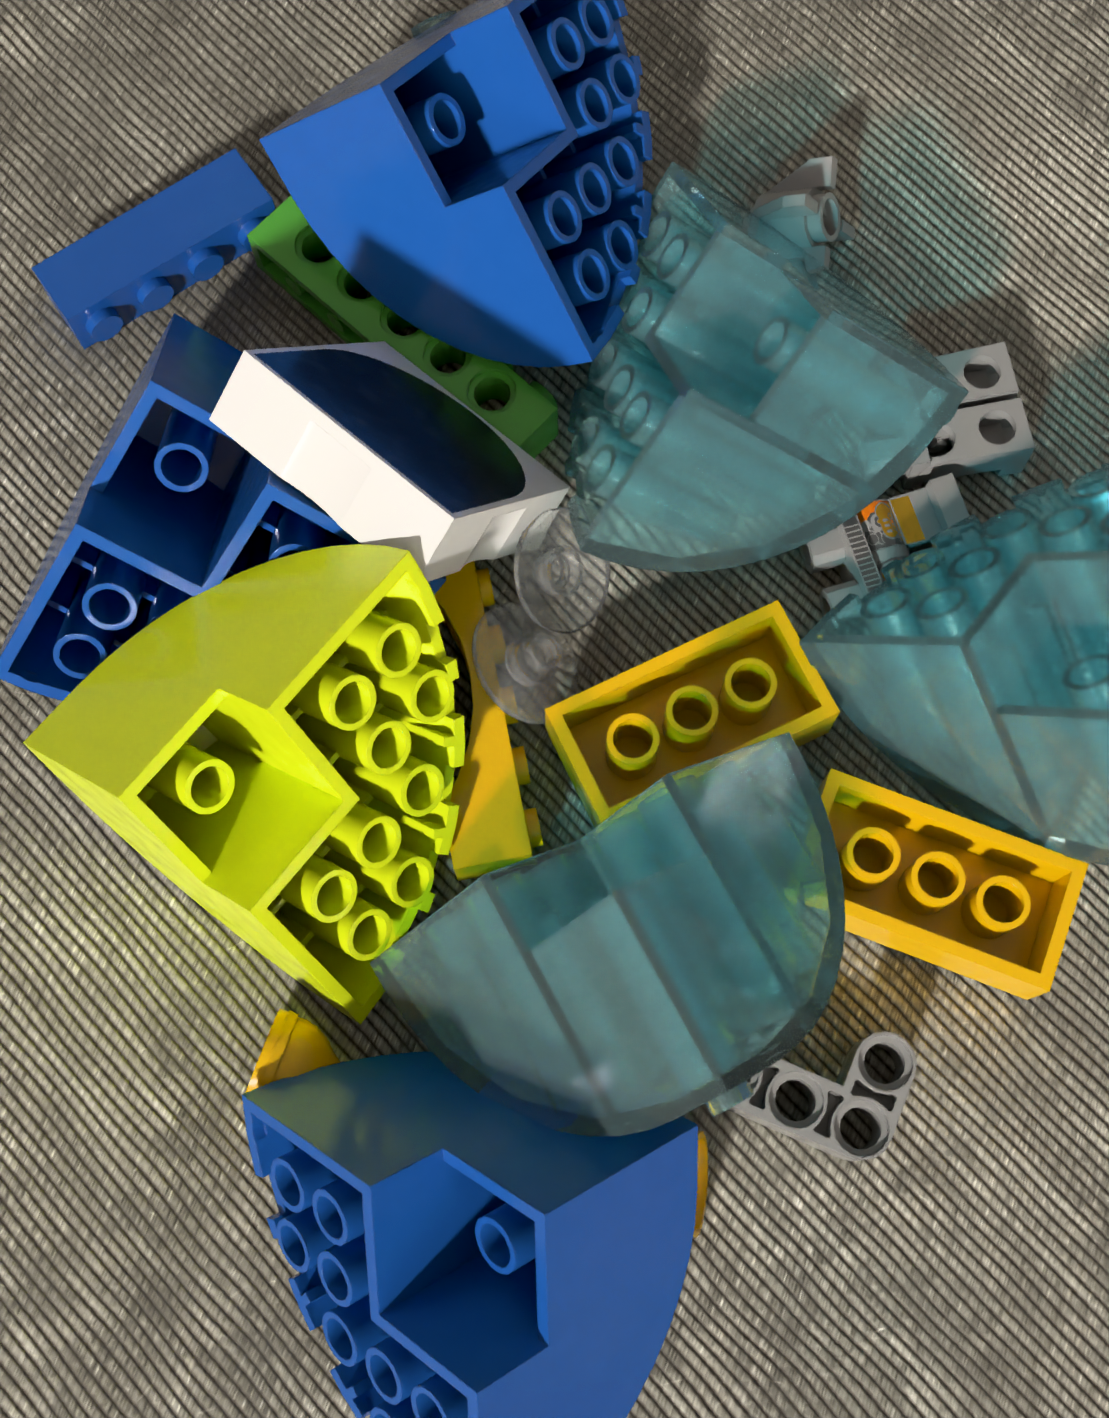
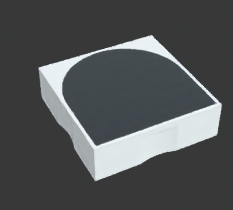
[209,341,570,582]

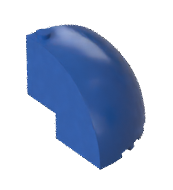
[259,0,652,367]
[0,313,446,701]
[242,1051,698,1418]

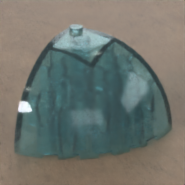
[565,161,969,572]
[799,462,1109,866]
[370,732,845,1137]

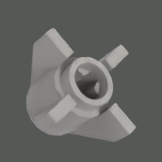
[748,156,855,280]

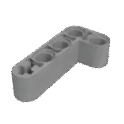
[635,1013,917,1161]

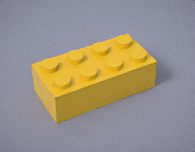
[544,600,840,841]
[777,768,1089,1000]

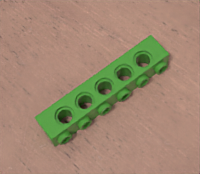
[247,195,558,459]

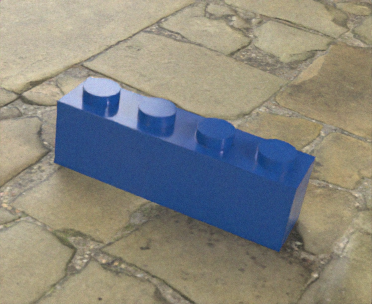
[31,148,275,350]

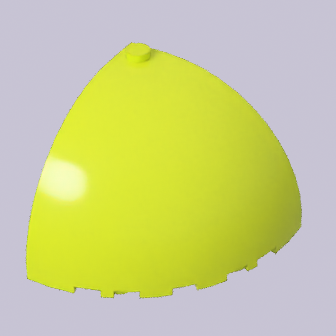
[23,544,465,1025]

